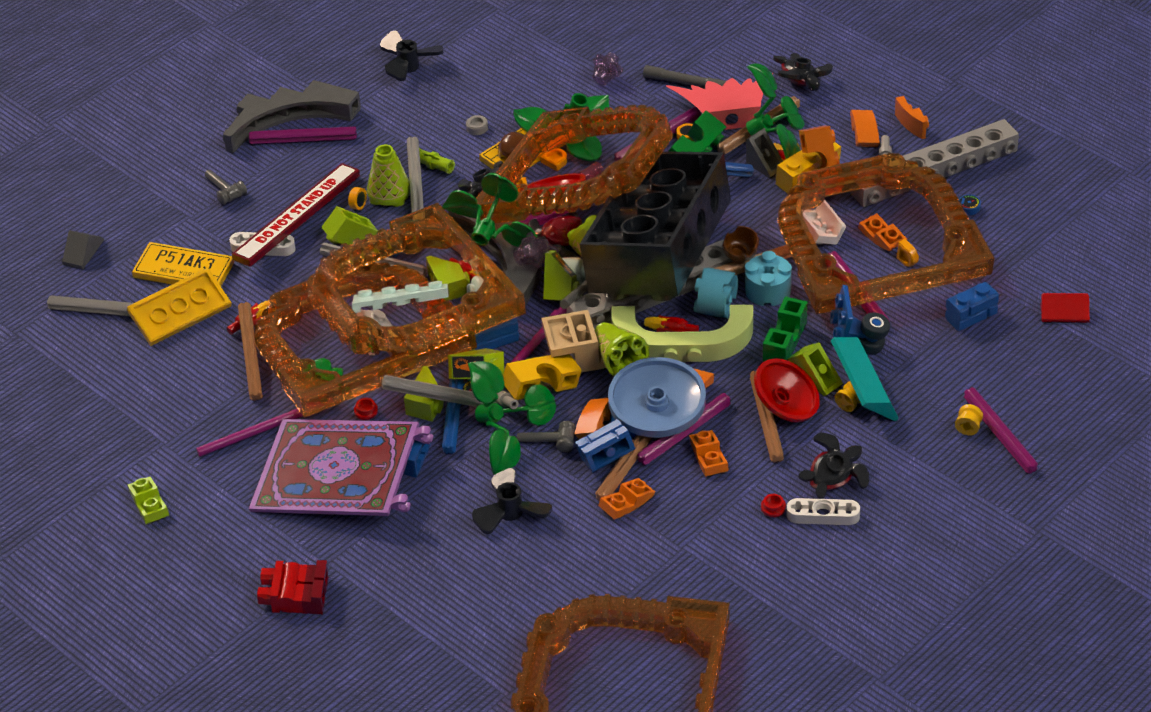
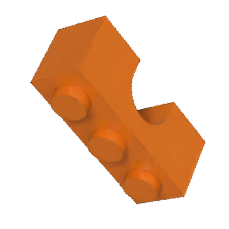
[799,125,843,198]

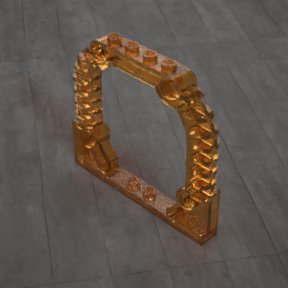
[476,105,673,223]
[778,153,995,315]
[307,203,526,356]
[254,259,477,418]
[511,593,730,712]

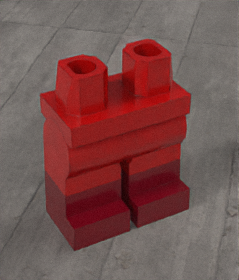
[257,560,329,615]

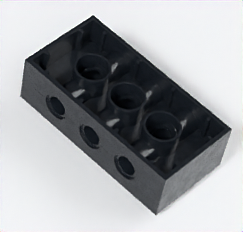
[580,151,731,301]

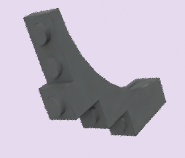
[223,80,361,153]
[448,211,542,313]

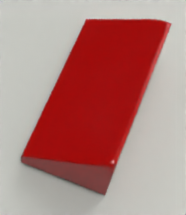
[1040,293,1090,322]

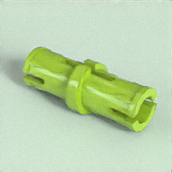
[419,148,455,174]

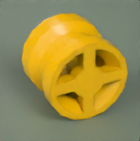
[834,381,861,412]
[955,404,983,436]

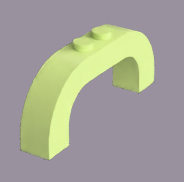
[611,305,753,362]

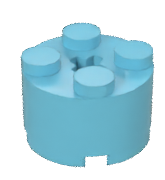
[745,251,792,306]
[694,268,738,319]

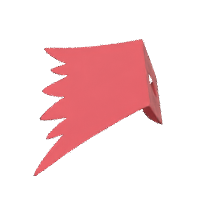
[666,73,773,130]

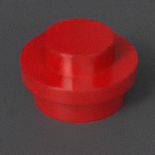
[354,398,378,420]
[761,494,786,517]

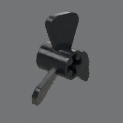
[380,31,444,81]
[472,468,552,534]

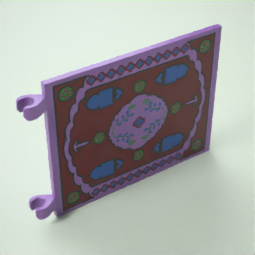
[249,419,433,516]

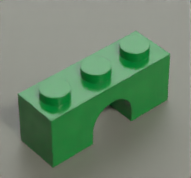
[668,110,727,152]
[763,296,808,362]

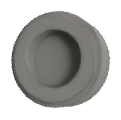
[466,115,488,135]

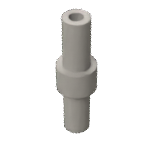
[879,135,892,164]
[496,391,519,409]

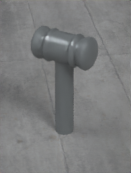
[205,170,247,205]
[517,421,576,453]

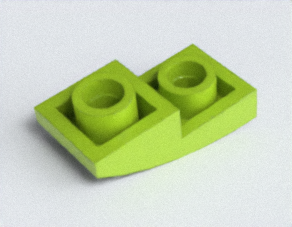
[127,476,169,524]

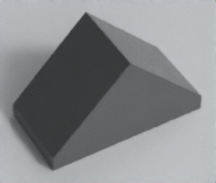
[746,128,783,178]
[62,230,104,269]

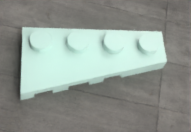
[352,281,449,313]

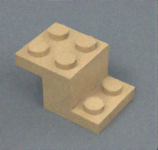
[541,310,606,372]

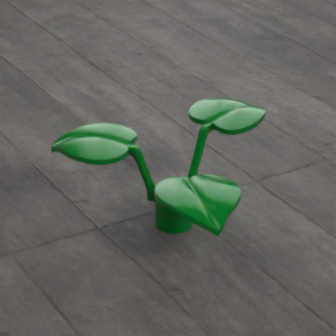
[746,64,805,159]
[513,93,610,161]
[442,173,539,257]
[468,361,556,475]

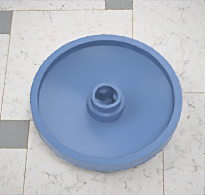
[608,357,706,437]

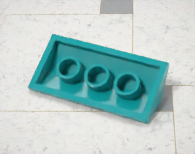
[831,337,899,421]

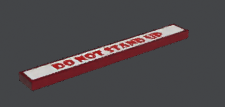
[232,163,360,267]

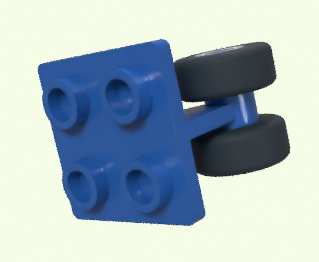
[830,285,890,354]

